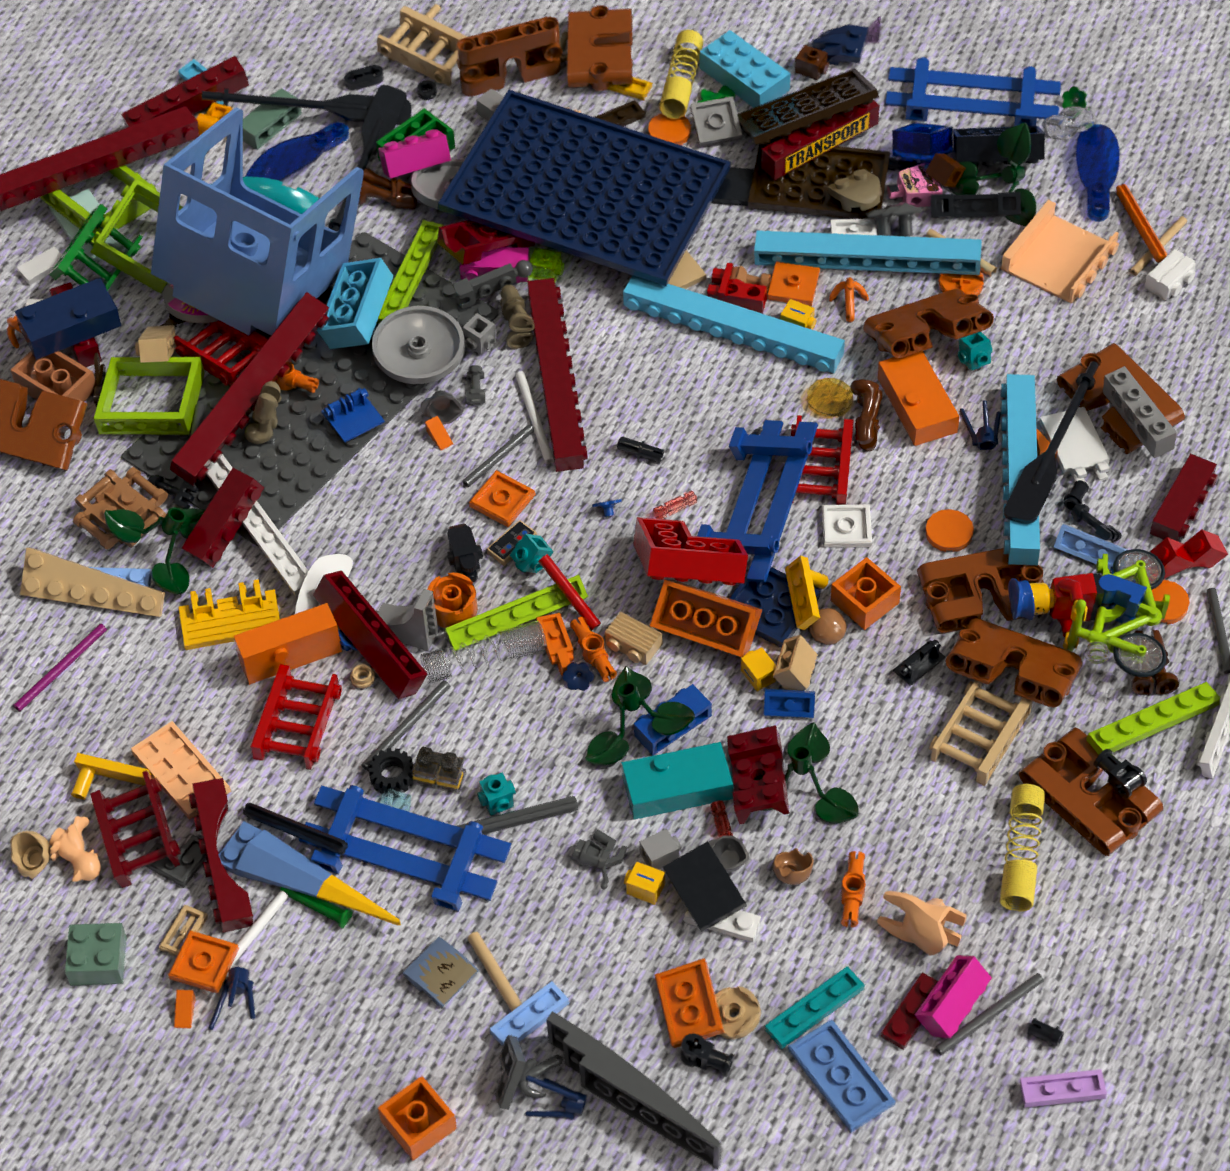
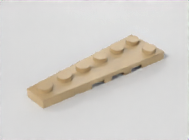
[20,548,165,617]

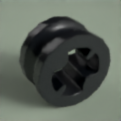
[417,80,437,100]

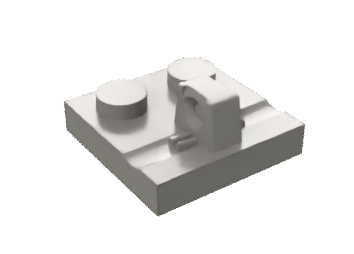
[690,97,742,147]

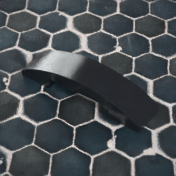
[931,192,1021,218]

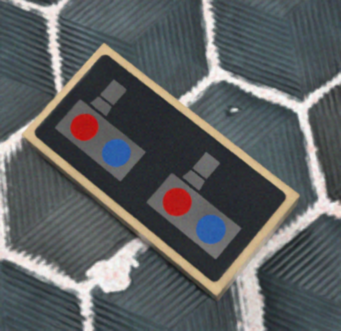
[487,520,537,566]

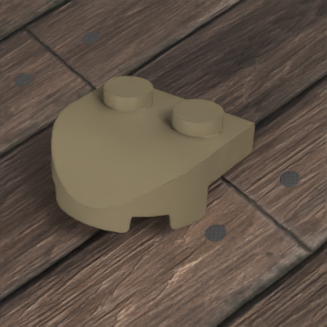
[827,169,882,211]

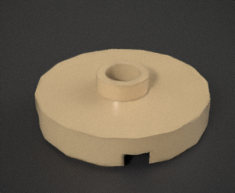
[715,986,761,1039]

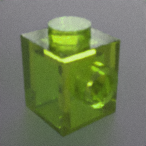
[529,248,564,282]

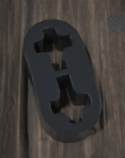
[344,65,384,91]

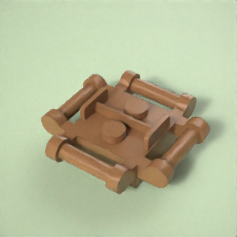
[73,467,168,550]

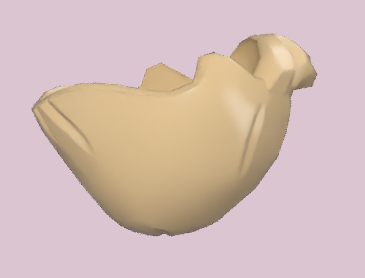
[10,831,50,879]

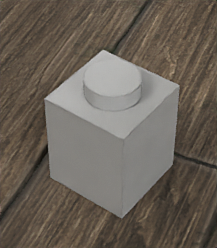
[476,88,503,122]
[639,829,681,870]

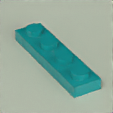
[765,966,865,1049]

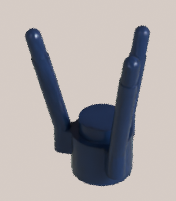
[959,400,1001,450]
[209,967,255,1030]
[525,1075,587,1120]

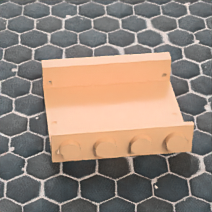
[1001,200,1119,304]

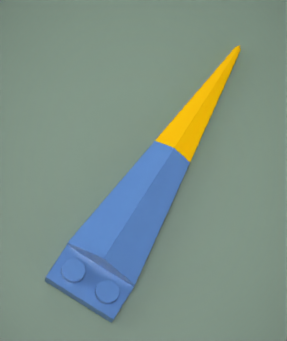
[219,821,401,926]

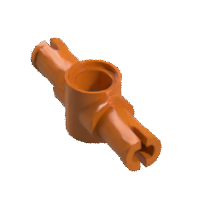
[276,362,319,393]
[570,617,617,682]
[841,851,866,927]

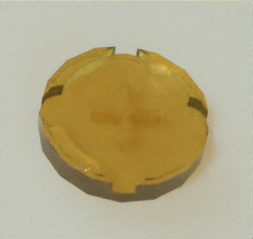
[807,378,853,418]

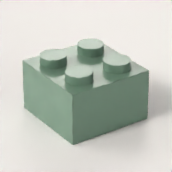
[65,923,127,986]

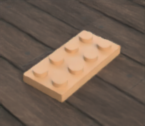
[131,721,231,820]

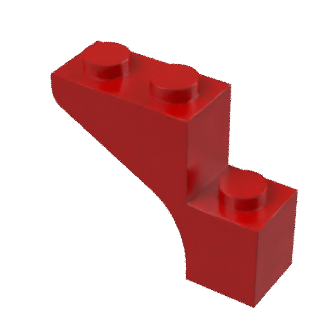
[1133,529,1228,583]

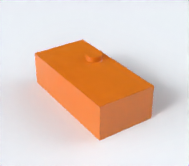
[877,351,960,446]
[650,579,762,657]
[234,603,342,685]

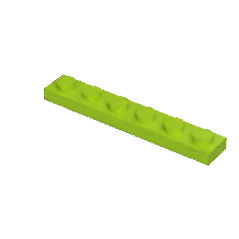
[376,220,444,324]
[444,575,588,652]
[1086,682,1220,755]

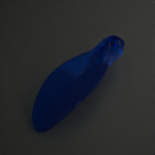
[245,122,349,181]
[1076,124,1120,222]

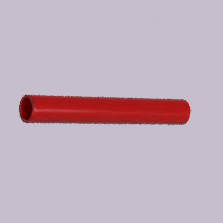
[538,554,601,630]

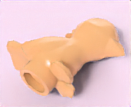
[49,816,101,882]

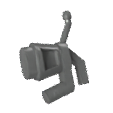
[572,830,628,890]

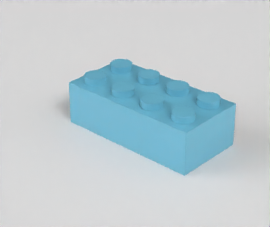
[700,30,790,108]
[317,258,393,349]

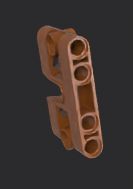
[567,5,633,91]
[456,16,563,97]
[863,288,994,358]
[1057,343,1185,454]
[0,379,88,471]
[917,548,1050,633]
[946,618,1083,708]
[1019,727,1164,856]

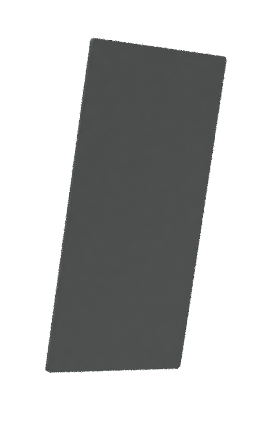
[122,232,499,547]

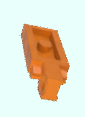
[536,613,574,676]

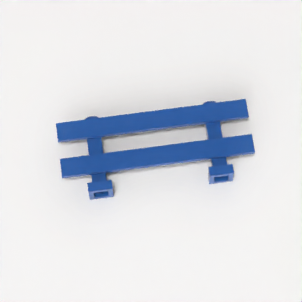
[886,57,1061,126]
[697,420,818,583]
[299,785,512,912]

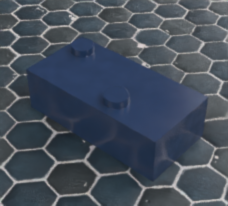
[15,278,122,360]

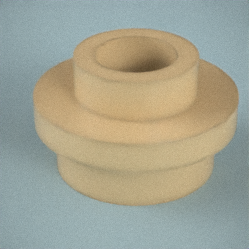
[350,664,375,688]

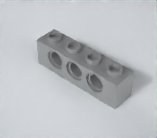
[1103,366,1177,458]

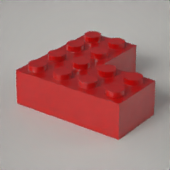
[633,517,748,585]

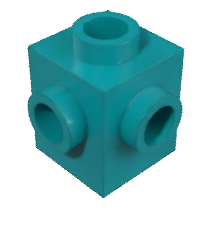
[958,331,993,371]
[510,534,554,573]
[477,772,516,816]

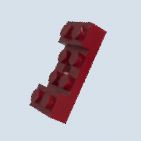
[437,220,535,265]
[727,725,790,825]

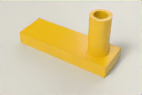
[785,555,829,630]
[71,753,153,800]

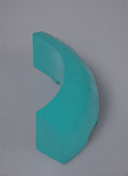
[210,177,320,214]

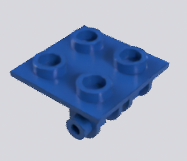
[321,388,385,443]

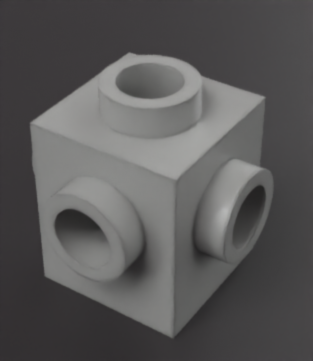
[462,313,496,355]

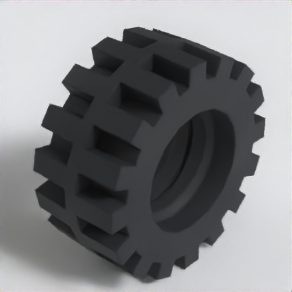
[369,748,415,796]

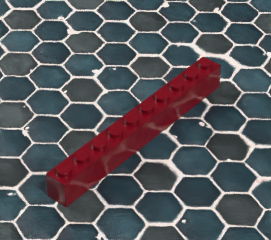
[0,106,199,211]
[527,278,588,472]
[170,292,330,485]

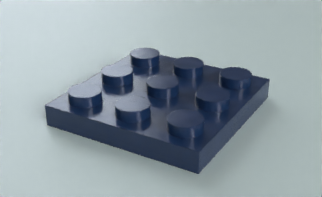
[729,567,821,648]

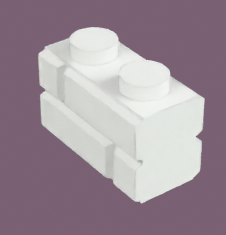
[1144,249,1196,301]

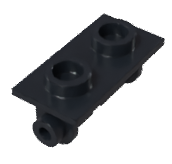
[893,640,945,686]

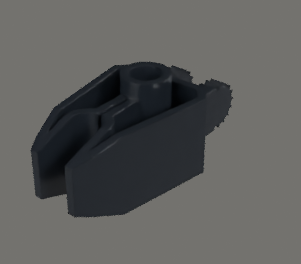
[447,523,483,582]

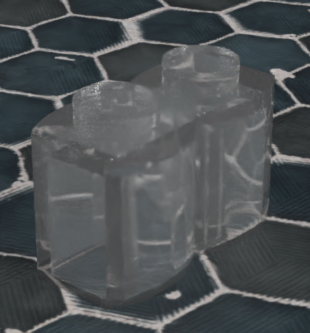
[1042,106,1095,140]

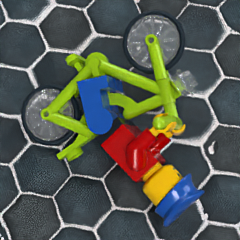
[1008,549,1170,677]

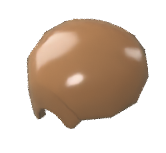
[808,608,847,645]
[772,848,814,885]

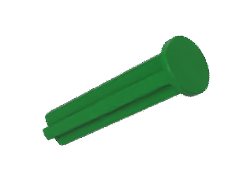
[280,887,353,928]

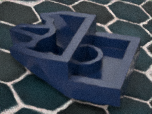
[812,24,868,66]

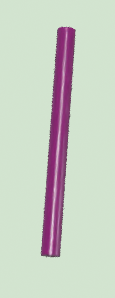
[13,623,107,712]

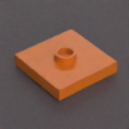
[767,261,820,306]
[469,470,535,528]
[168,930,239,994]

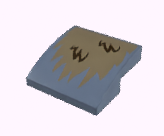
[402,937,479,1009]

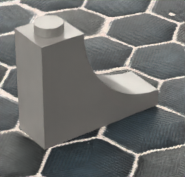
[376,589,438,651]

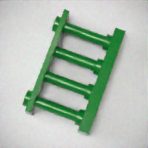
[49,203,143,290]

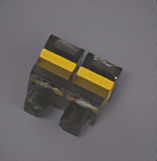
[412,747,467,794]

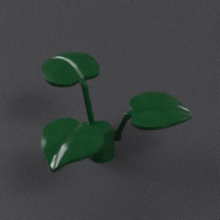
[948,123,1036,226]
[104,507,206,595]
[585,666,695,765]
[754,722,859,824]

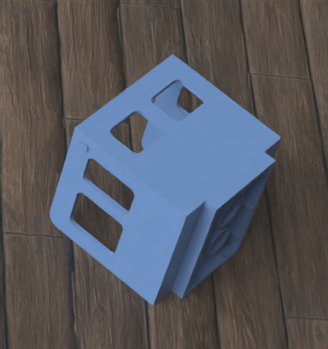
[151,107,364,336]

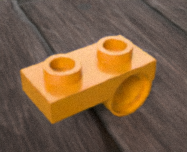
[196,102,233,136]

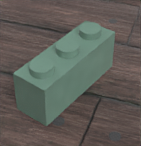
[243,88,302,150]

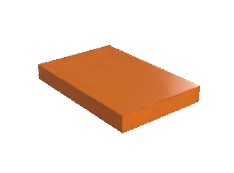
[655,958,725,1048]

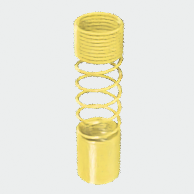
[659,30,703,119]
[1000,784,1045,911]

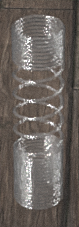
[420,620,547,684]

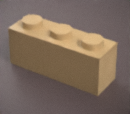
[135,325,176,363]

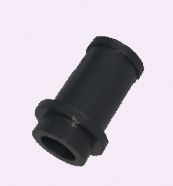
[1064,480,1089,510]
[1027,1018,1064,1047]

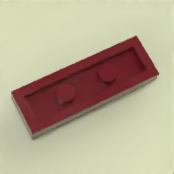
[881,972,938,1050]

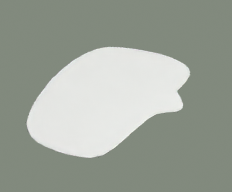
[295,554,353,614]

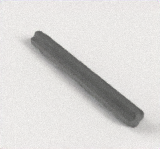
[457,796,578,834]

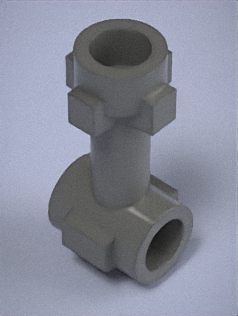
[466,365,485,405]

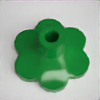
[1062,86,1087,114]

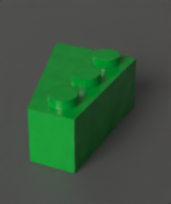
[376,108,455,162]

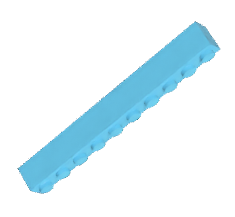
[754,231,982,275]
[623,275,845,373]
[1001,374,1040,566]

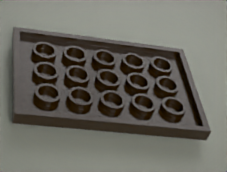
[737,68,879,145]
[748,139,890,221]

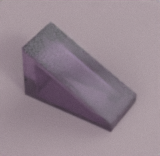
[866,16,881,43]

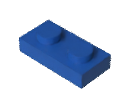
[764,689,815,718]

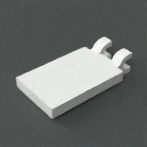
[1039,407,1110,482]

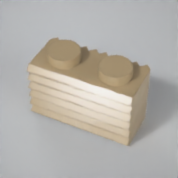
[605,612,663,665]
[773,635,818,691]

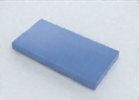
[788,1019,896,1132]

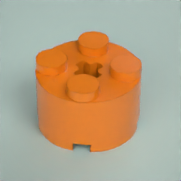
[427,572,478,628]

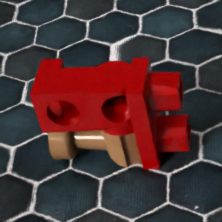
[707,263,771,314]

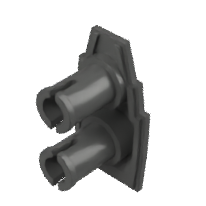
[866,202,922,236]

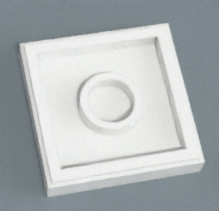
[822,504,872,548]

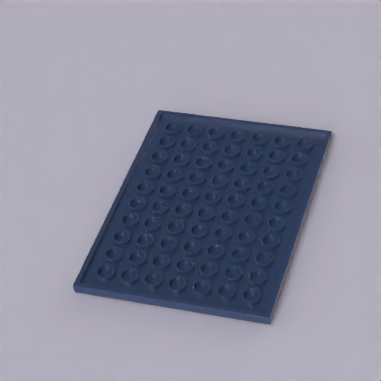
[438,89,731,286]

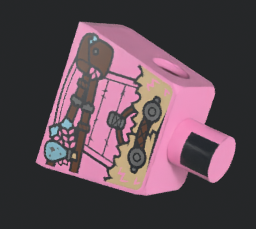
[887,161,943,207]

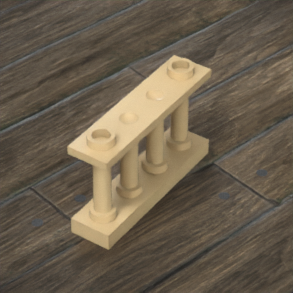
[377,5,467,86]
[929,680,1033,786]

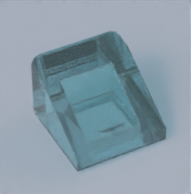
[381,788,411,812]

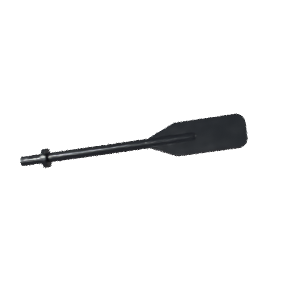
[328,85,407,231]
[202,88,411,125]
[1004,361,1099,524]

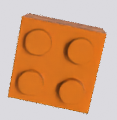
[830,557,901,630]
[378,1076,457,1161]

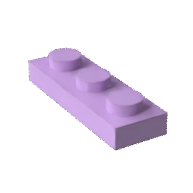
[1019,1069,1107,1108]

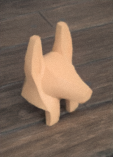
[877,891,967,956]

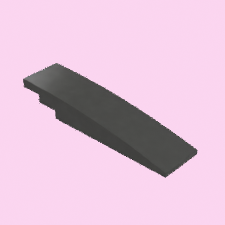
[546,1011,721,1169]

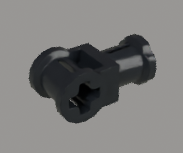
[1094,749,1147,799]
[680,1033,735,1077]

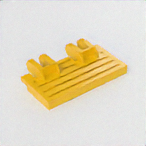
[179,579,280,650]

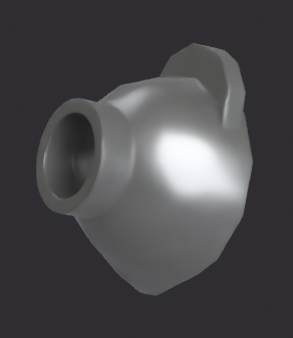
[420,390,464,424]
[708,836,749,872]

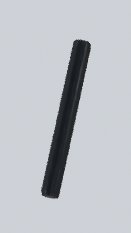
[243,803,348,855]

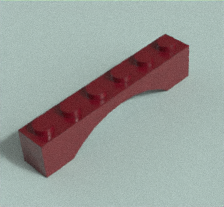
[189,778,253,933]

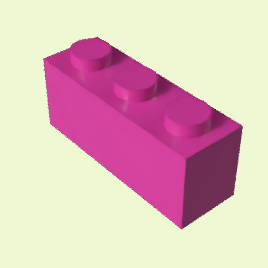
[378,130,451,178]
[460,247,530,283]
[915,955,992,1038]

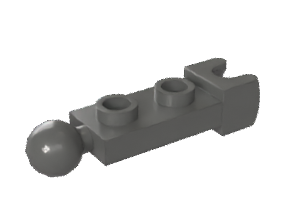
[452,260,533,309]

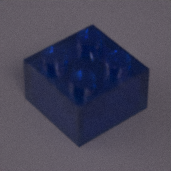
[892,123,953,163]

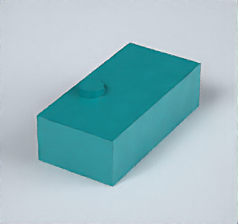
[622,742,733,820]

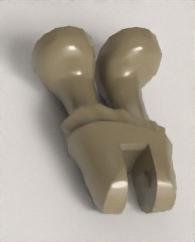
[500,285,535,350]
[244,381,282,444]

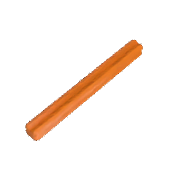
[1116,184,1167,263]

